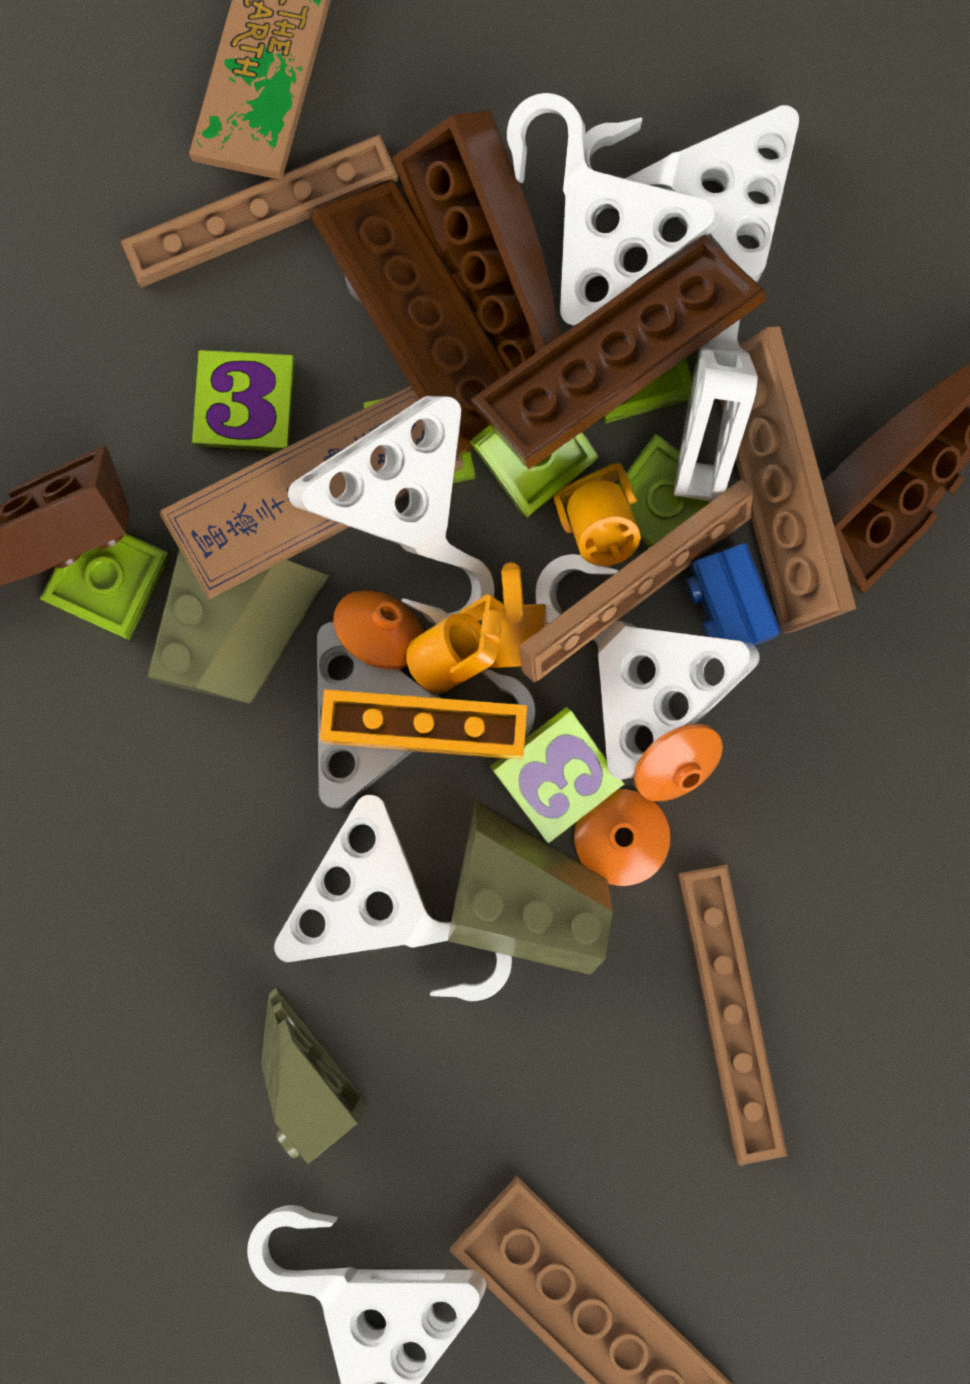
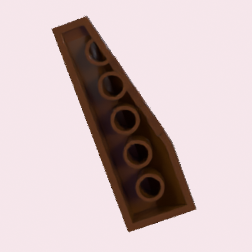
[392,111,561,372]
[822,363,970,594]
[0,445,130,586]

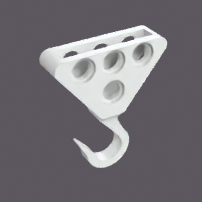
[507,93,718,326]
[585,105,799,283]
[673,320,758,501]
[288,396,494,625]
[535,554,759,779]
[274,795,512,1001]
[247,1205,486,1384]

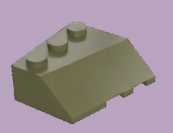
[148,549,330,704]
[448,802,613,975]
[261,987,367,1164]

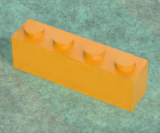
[320,689,527,760]

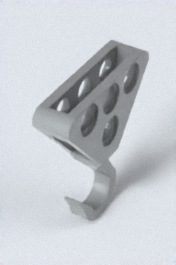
[317,622,535,809]

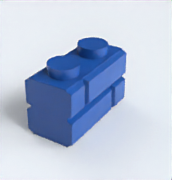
[684,543,781,646]

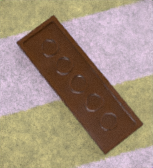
[311,180,509,458]
[471,234,766,470]

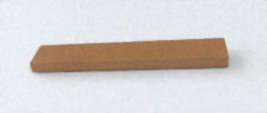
[120,134,399,288]
[519,479,753,683]
[678,864,787,1166]

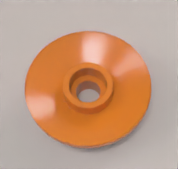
[333,590,424,670]
[634,724,723,801]
[574,789,670,886]

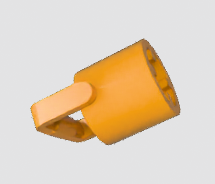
[553,463,641,566]
[490,562,548,668]
[406,594,504,694]

